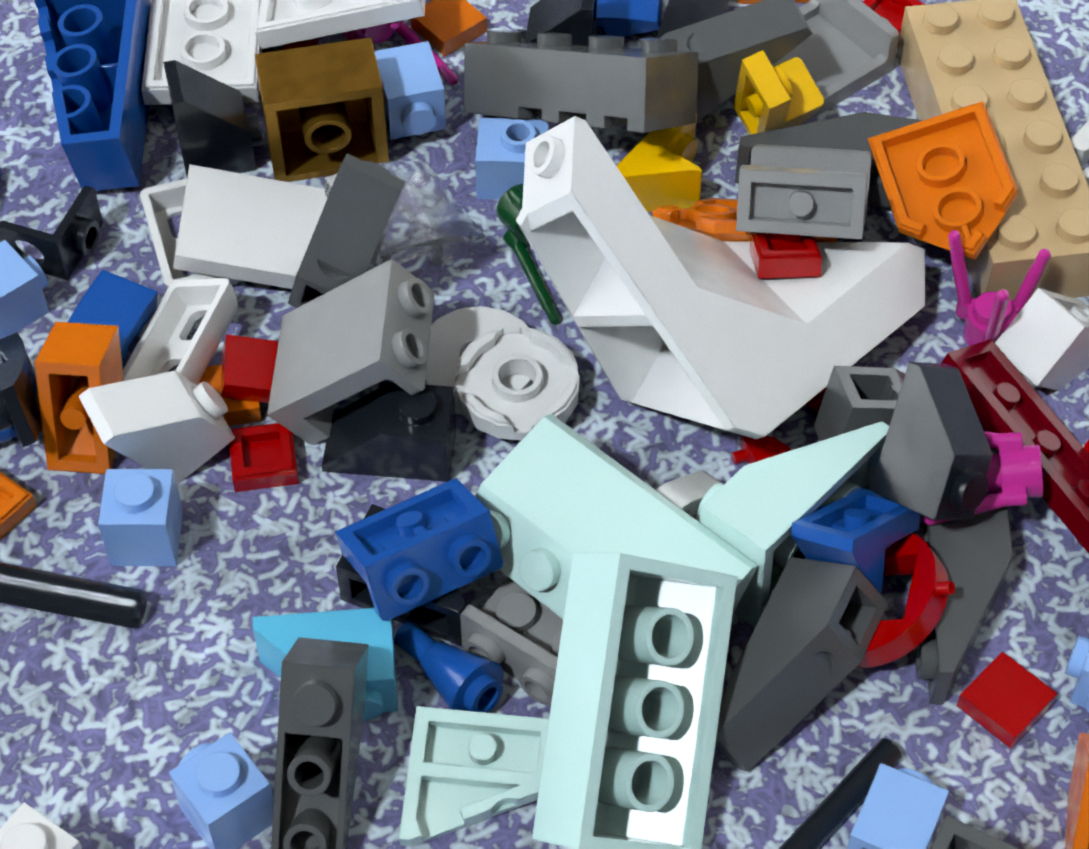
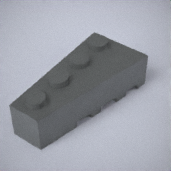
[464,30,699,133]

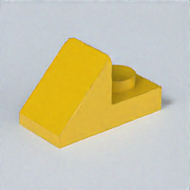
[733,50,824,135]
[617,113,702,212]

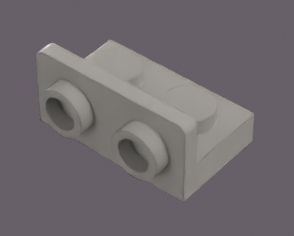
[460,576,563,706]

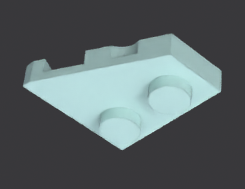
[399,706,549,846]

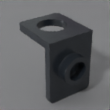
[0,186,103,280]

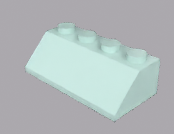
[475,414,758,619]
[532,552,738,849]

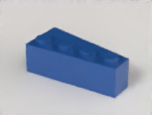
[34,0,151,191]

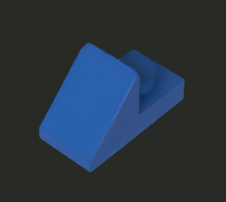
[791,488,920,594]

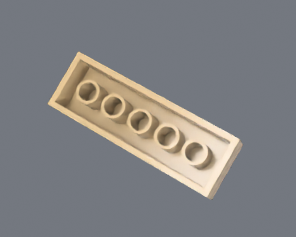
[897,0,1089,301]

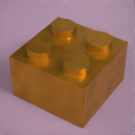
[254,37,389,182]

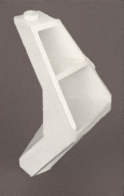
[516,116,925,439]

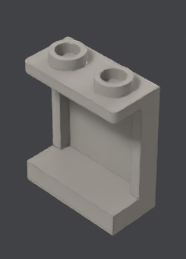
[772,0,899,125]
[736,144,872,240]
[267,259,434,445]

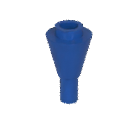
[394,622,504,713]

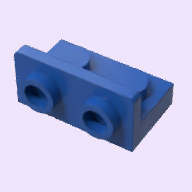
[335,478,503,621]

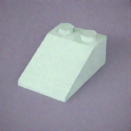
[698,421,889,628]

